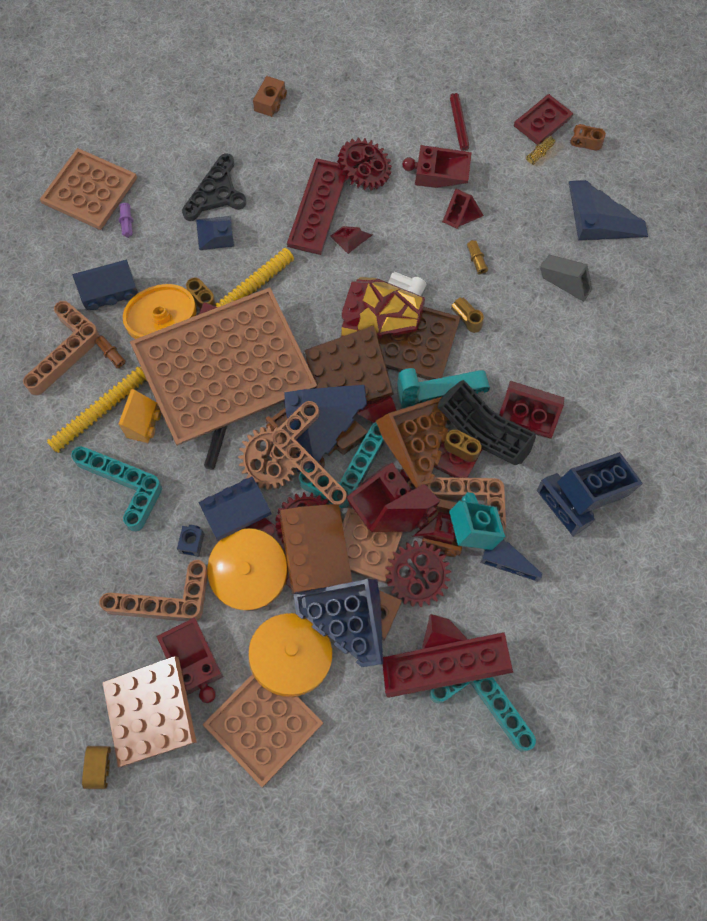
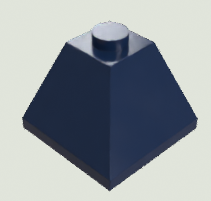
[196,216,234,250]

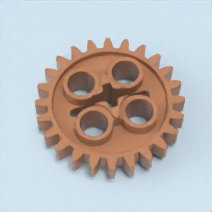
[238,426,301,490]

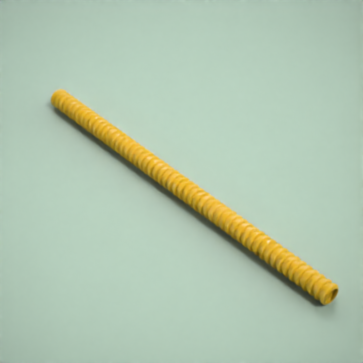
[47,248,294,453]

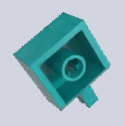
[449,492,505,550]

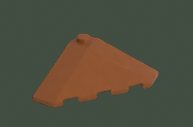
[376,397,449,488]

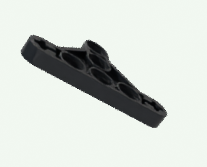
[182,153,246,221]

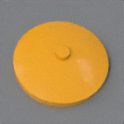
[123,284,197,339]
[207,529,288,610]
[248,613,332,697]

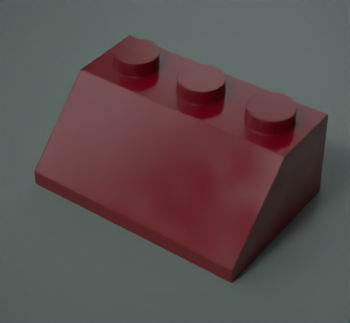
[499,381,565,439]

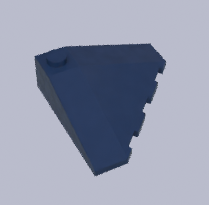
[569,180,648,241]
[284,385,367,472]
[293,579,383,667]

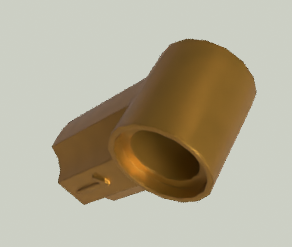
[451,297,484,333]

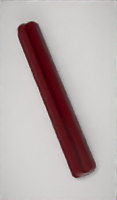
[450,93,469,151]

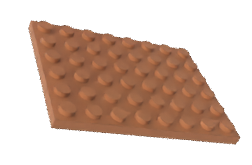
[130,287,317,446]

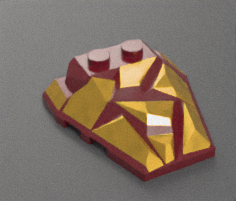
[341,277,425,338]

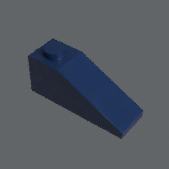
[480,539,542,582]

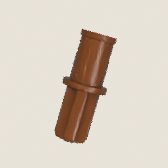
[95,335,126,369]

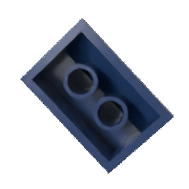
[72,259,138,310]
[537,473,595,537]
[198,477,272,541]

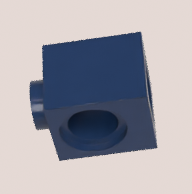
[177,525,205,557]

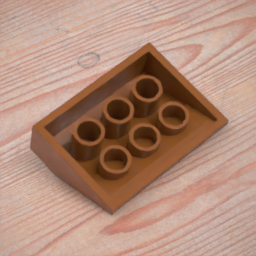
[279,504,352,594]

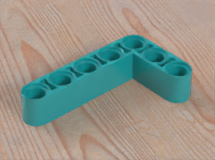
[397,368,490,409]
[299,422,385,508]
[71,446,162,532]
[429,677,536,752]

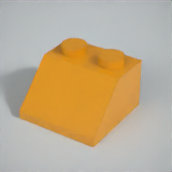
[118,389,161,443]

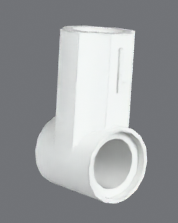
[388,271,427,296]

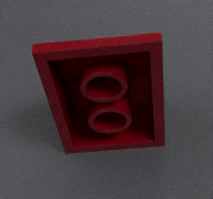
[369,484,440,532]

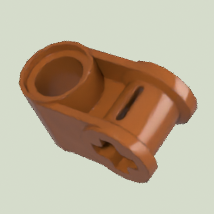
[570,124,606,151]

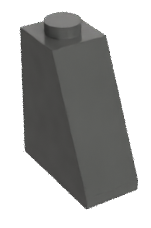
[540,254,592,302]

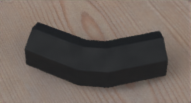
[438,380,536,465]

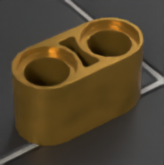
[186,277,215,309]
[444,430,481,462]
[82,746,111,789]

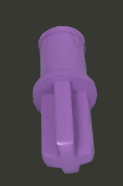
[119,203,133,237]

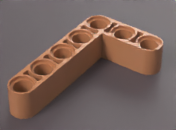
[23,301,100,395]
[272,401,347,505]
[408,478,506,531]
[99,560,208,621]

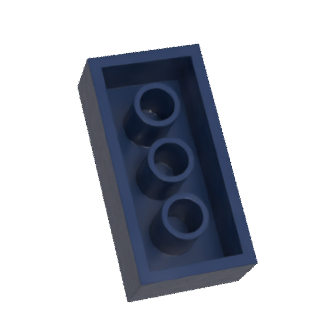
[557,452,643,515]

